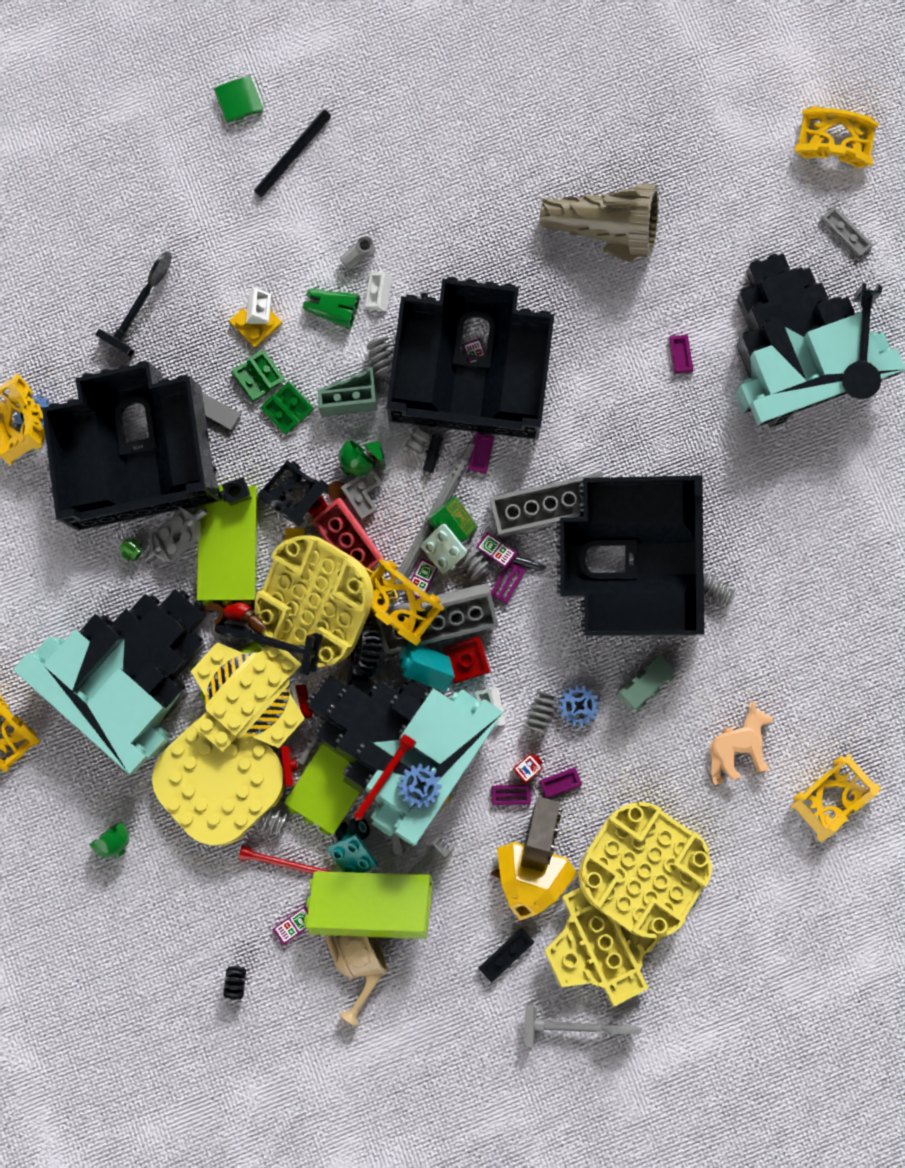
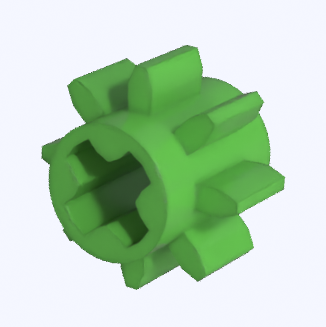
[119,537,143,562]

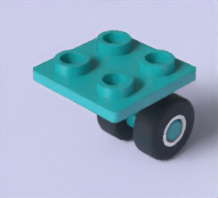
[327,817,378,873]

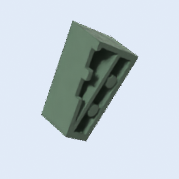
[317,367,378,417]
[616,654,676,711]

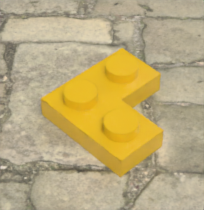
[229,308,283,349]

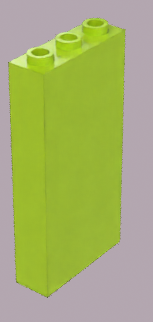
[197,486,259,606]
[284,744,361,836]
[304,871,433,939]

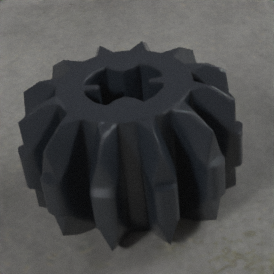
[223,966,246,1000]

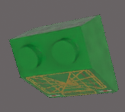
[425,495,478,542]

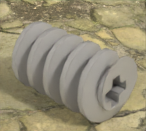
[367,336,393,379]
[458,537,491,581]
[704,571,737,610]
[524,690,558,734]
[256,808,288,837]

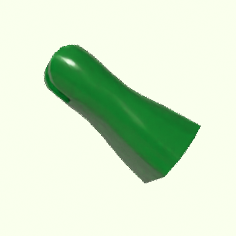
[302,289,360,330]

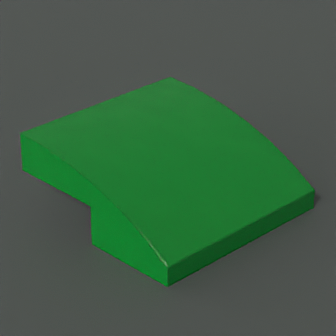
[214,76,264,123]
[231,349,285,403]
[260,381,315,435]

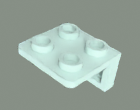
[419,524,467,575]

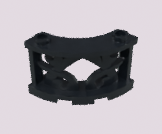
[257,460,330,527]

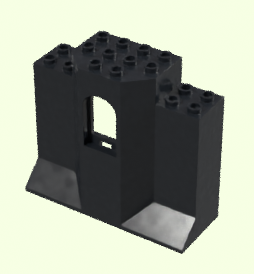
[386,277,555,440]
[42,361,223,531]
[556,475,705,636]

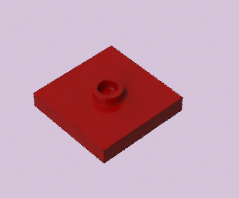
[443,636,491,684]
[281,746,297,787]

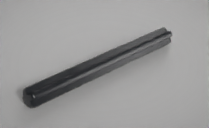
[254,109,331,197]

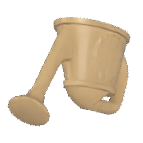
[325,935,388,1026]

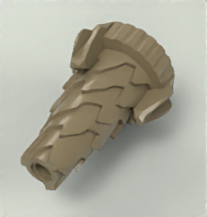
[539,184,659,262]

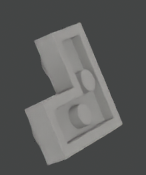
[340,469,382,520]

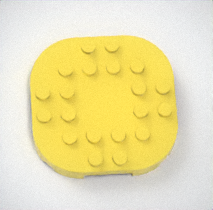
[255,535,373,667]
[152,717,286,846]
[579,802,712,938]

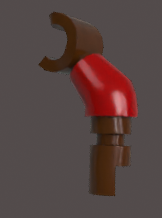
[204,602,266,635]

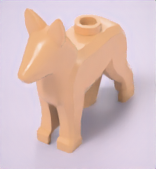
[710,701,773,785]

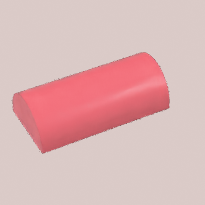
[311,498,385,572]

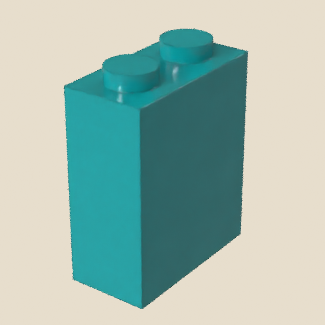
[399,641,455,692]

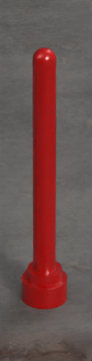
[354,734,417,820]
[238,845,331,875]

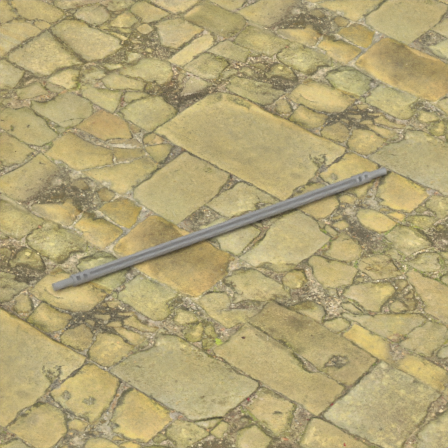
[298,442,475,765]

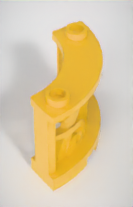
[795,106,879,168]
[0,373,45,466]
[370,558,444,646]
[0,695,41,773]
[790,754,881,843]

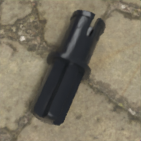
[423,435,444,473]

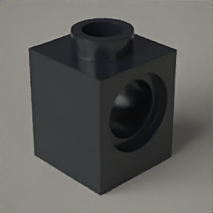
[220,477,252,506]

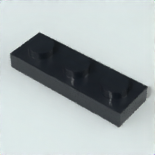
[478,927,535,983]

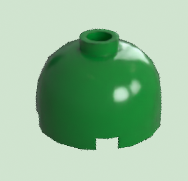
[338,440,376,476]
[89,821,130,858]

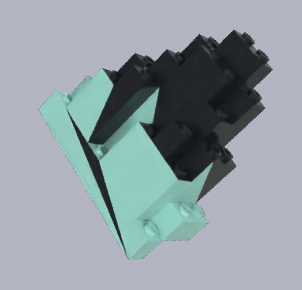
[735,254,905,428]
[12,589,206,775]
[306,675,503,847]

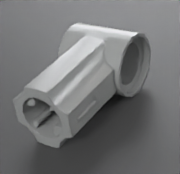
[339,236,375,271]

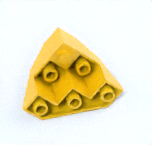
[497,842,577,921]

